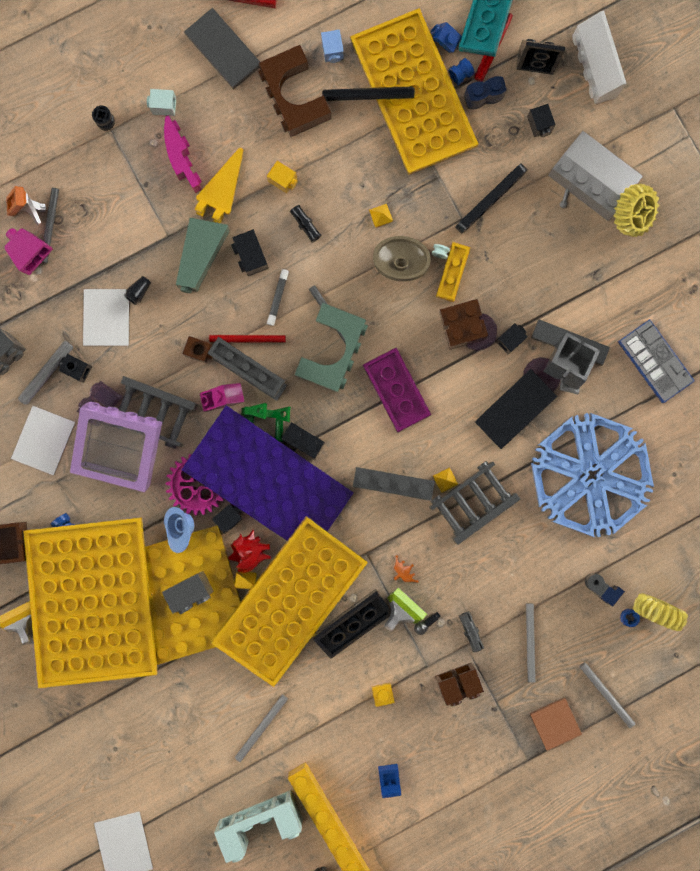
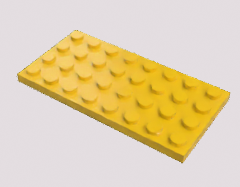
[350,8,479,175]
[211,516,368,687]

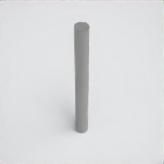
[526,603,536,682]
[579,662,635,728]
[235,694,288,762]

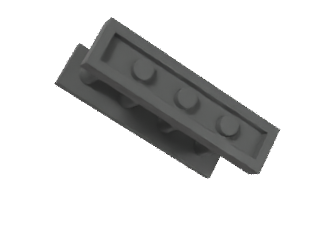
[208,337,288,401]
[111,376,198,449]
[429,461,521,545]

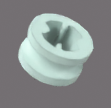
[431,244,450,259]

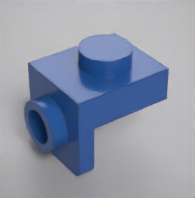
[430,22,462,53]
[378,764,401,798]

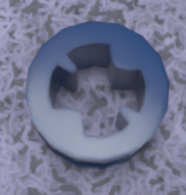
[620,609,640,627]

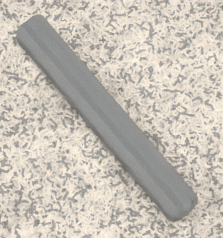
[18,341,73,405]

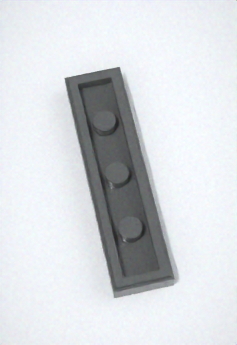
[531,319,610,366]

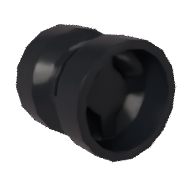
[92,105,115,131]

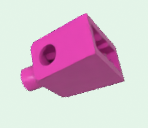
[5,228,53,275]

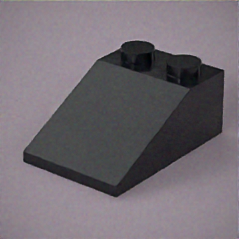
[516,39,565,75]

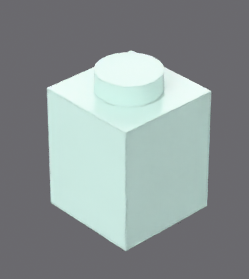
[147,89,176,116]

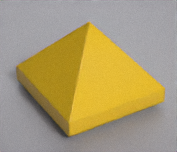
[369,204,393,228]
[433,467,458,493]

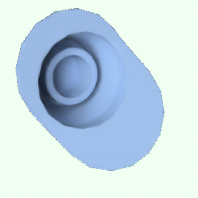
[164,507,195,553]

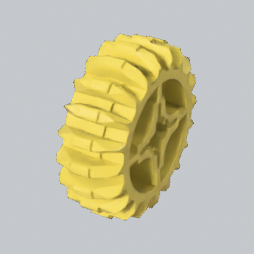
[613,184,660,237]
[633,593,688,631]

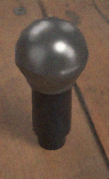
[414,612,441,635]

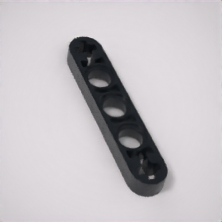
[455,163,528,234]

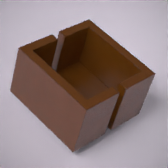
[439,299,488,350]
[0,522,27,564]
[435,663,484,707]

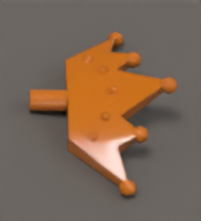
[394,555,419,583]

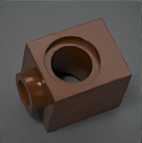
[182,336,213,364]

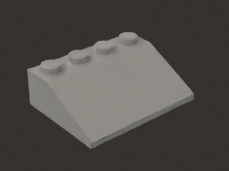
[548,131,643,221]

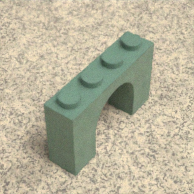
[295,303,368,392]

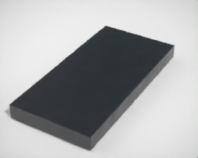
[475,369,558,449]

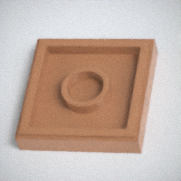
[529,698,582,751]

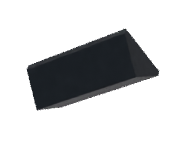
[312,589,391,659]

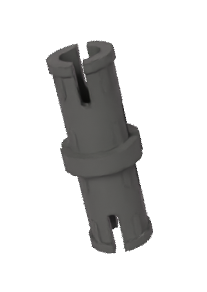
[459,611,484,652]

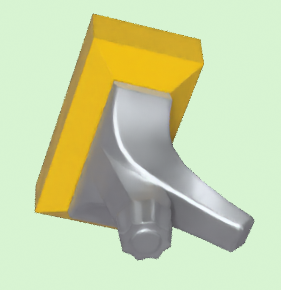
[0,601,34,645]

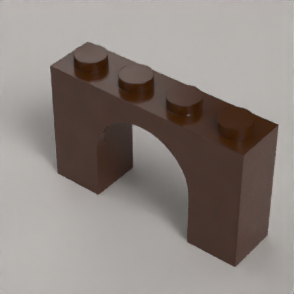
[257,45,332,137]

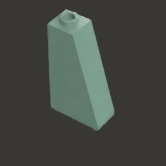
[176,218,229,294]

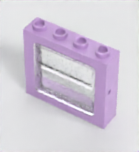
[70,402,162,492]

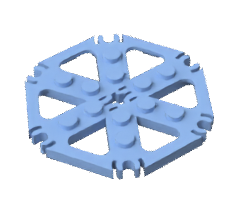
[531,413,654,537]

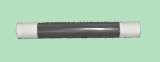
[267,269,289,326]

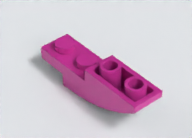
[164,115,202,193]

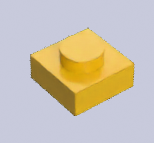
[371,682,395,707]

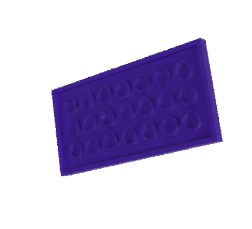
[181,405,354,541]

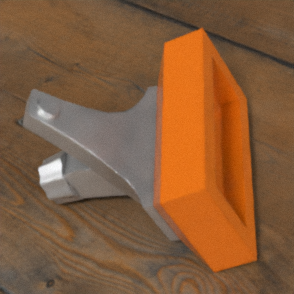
[6,186,46,226]

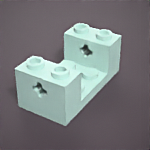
[214,790,303,863]

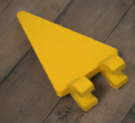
[194,148,243,223]

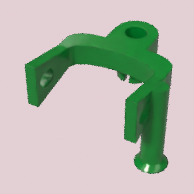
[241,403,291,442]

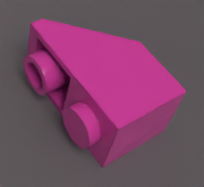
[200,383,245,412]

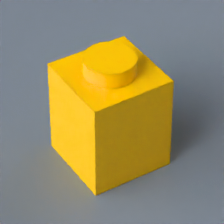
[267,160,298,194]

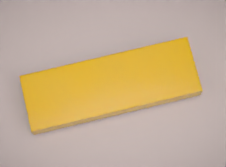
[436,242,471,302]

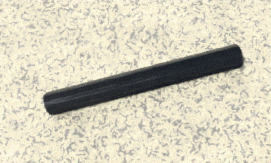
[322,86,415,101]

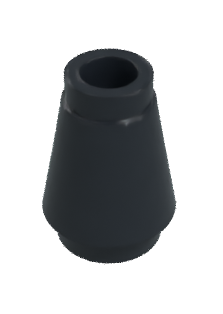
[124,276,151,305]

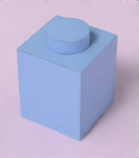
[321,29,344,63]

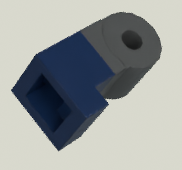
[585,573,625,607]

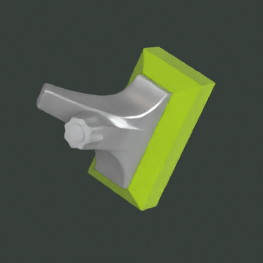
[384,588,427,631]

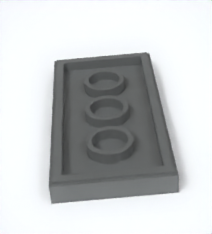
[184,8,260,90]

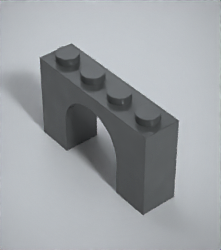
[353,467,435,501]

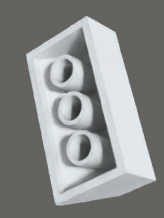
[573,11,626,104]

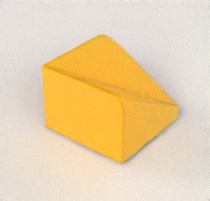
[235,572,257,589]

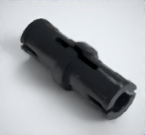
[290,205,322,243]

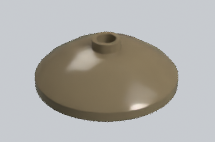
[373,236,431,282]

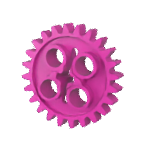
[165,454,224,516]

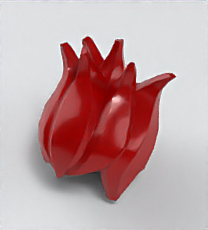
[228,530,271,573]

